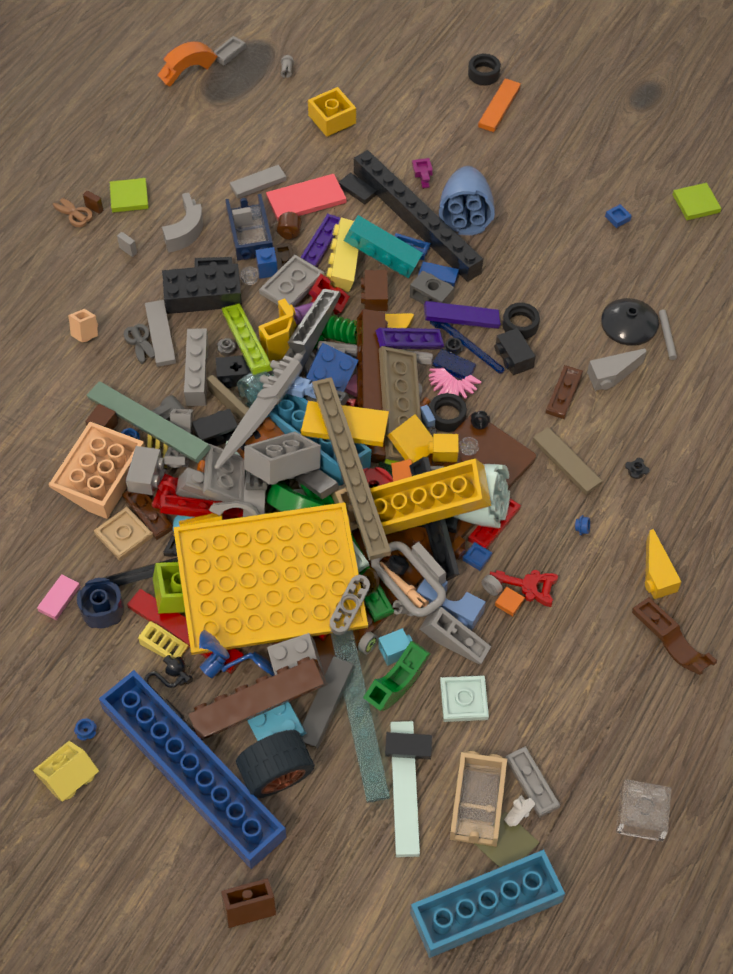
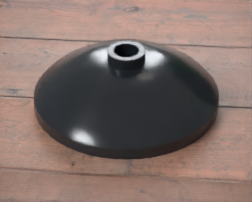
[601,298,659,346]

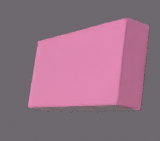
[37,574,81,620]

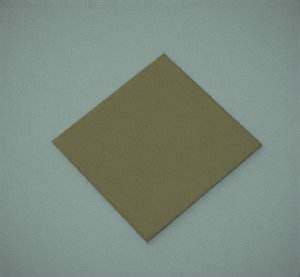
[474,811,540,868]

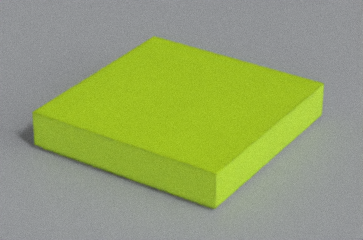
[110,178,149,213]
[672,183,721,220]

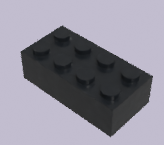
[162,263,242,314]

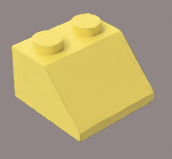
[33,741,99,802]

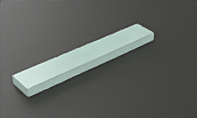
[390,721,420,857]

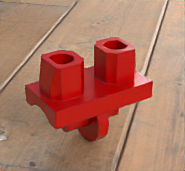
[152,473,179,509]

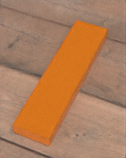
[478,78,521,132]

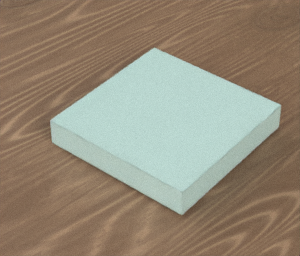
[440,676,489,722]

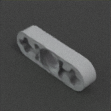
[329,575,370,635]

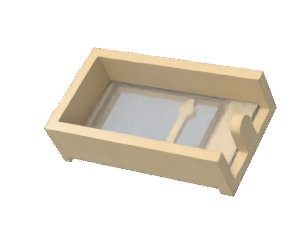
[450,751,507,847]

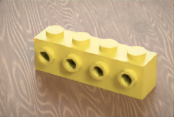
[326,218,359,292]

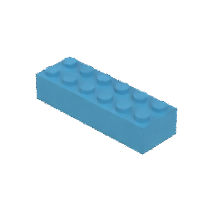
[266,394,371,486]
[410,850,565,958]

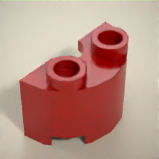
[309,273,350,315]

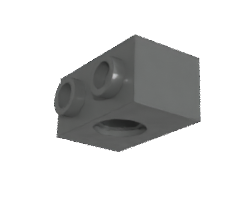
[410,271,454,304]

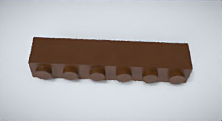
[189,657,328,740]

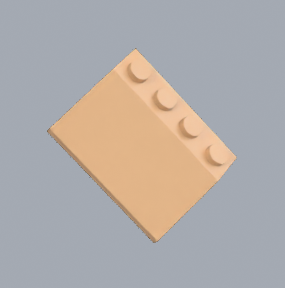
[49,422,145,519]

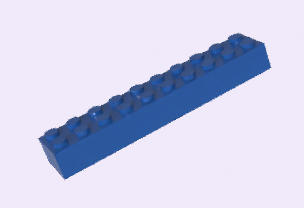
[99,670,287,869]

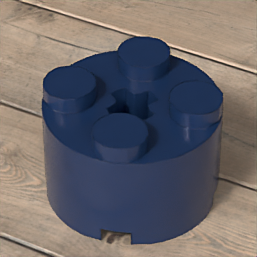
[77,578,124,628]

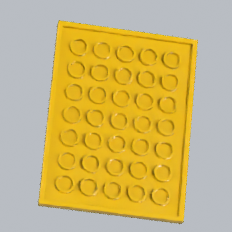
[173,502,368,655]

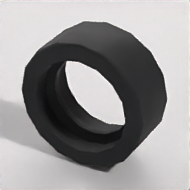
[468,53,501,86]
[502,302,540,339]
[429,393,467,432]

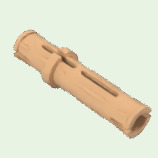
[380,562,429,608]

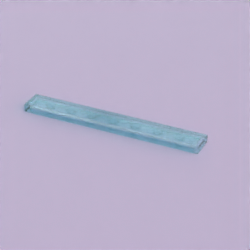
[330,630,390,803]

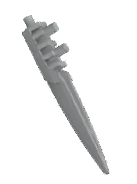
[215,353,303,469]

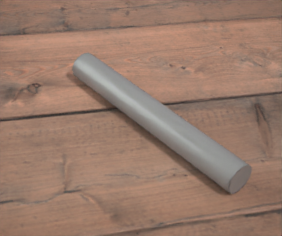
[658,310,677,360]

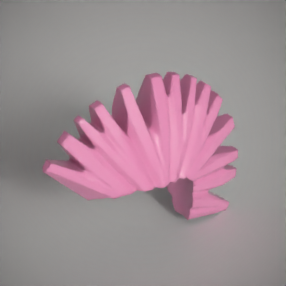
[429,368,481,399]

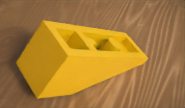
[645,529,681,600]

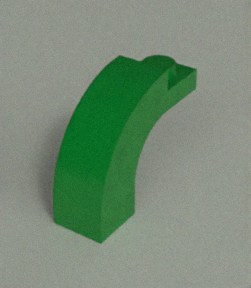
[266,481,325,512]
[363,641,431,711]

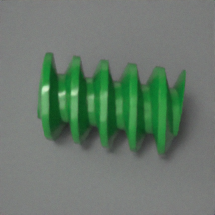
[321,315,357,345]

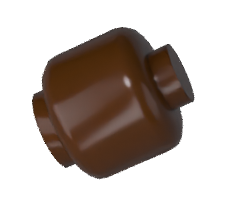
[277,212,302,240]

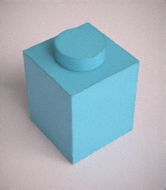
[378,628,412,666]

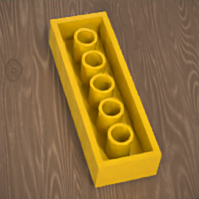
[370,458,491,535]

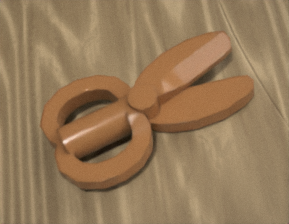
[53,198,93,227]

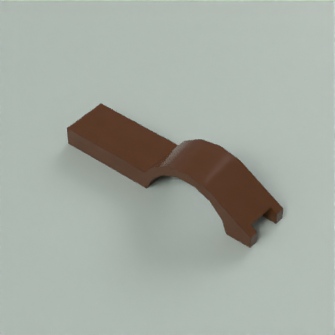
[632,597,717,675]

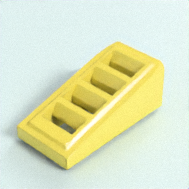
[138,621,189,659]

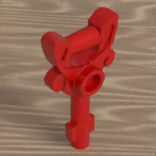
[489,570,559,607]

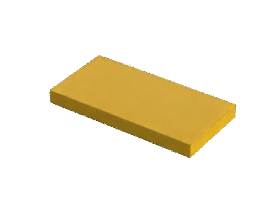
[301,401,389,447]

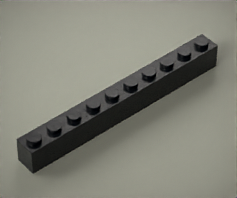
[354,150,483,282]

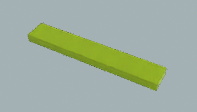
[222,304,272,376]

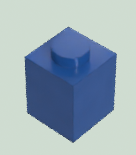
[255,247,278,279]

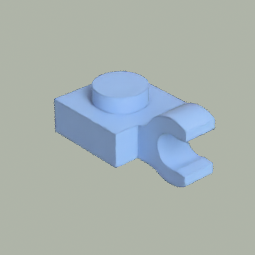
[286,376,316,399]

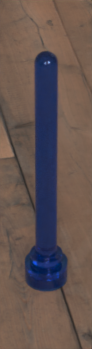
[430,321,504,374]

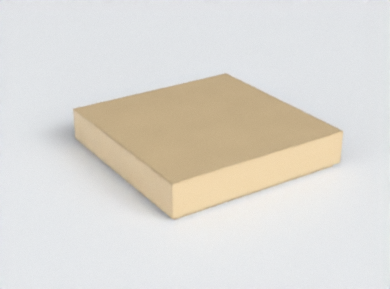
[94,507,153,561]

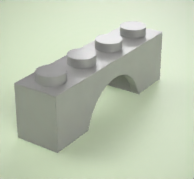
[184,328,209,406]

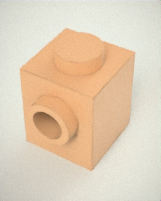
[68,309,98,342]

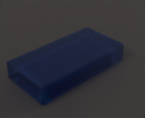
[432,349,476,379]

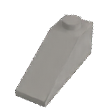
[587,348,646,391]
[420,607,491,665]

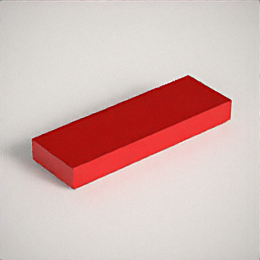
[468,499,521,549]

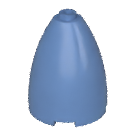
[439,166,495,235]

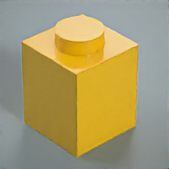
[429,434,458,462]

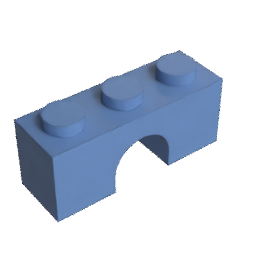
[416,579,486,631]

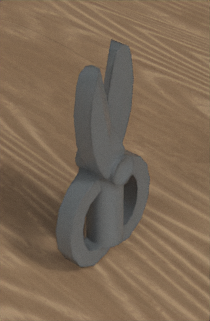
[123,324,154,364]

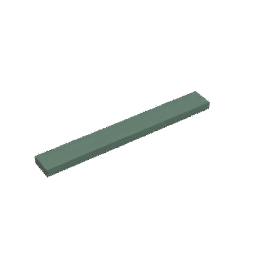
[86,381,211,463]

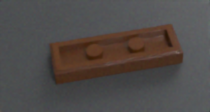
[546,365,583,419]
[122,491,173,540]

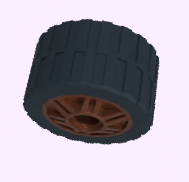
[236,730,315,798]

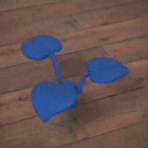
[199,630,275,678]

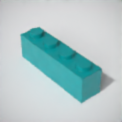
[344,215,423,278]

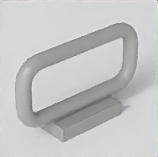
[371,541,446,617]

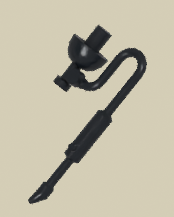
[144,655,197,735]

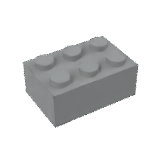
[244,431,321,484]

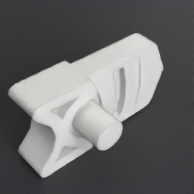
[504,795,536,826]

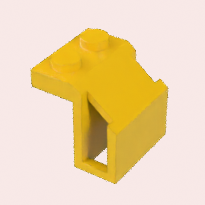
[258,298,296,363]

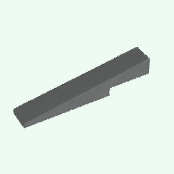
[271,289,341,376]

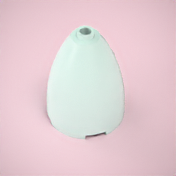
[453,464,510,528]

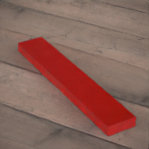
[127,588,244,674]

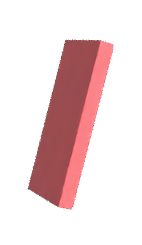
[266,174,346,221]

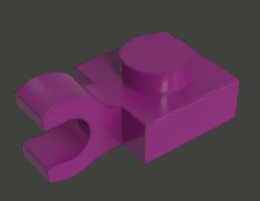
[412,158,433,188]

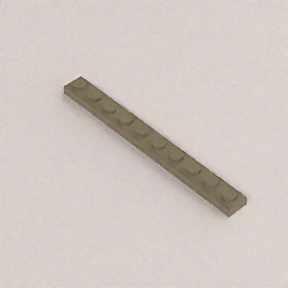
[312,377,391,560]

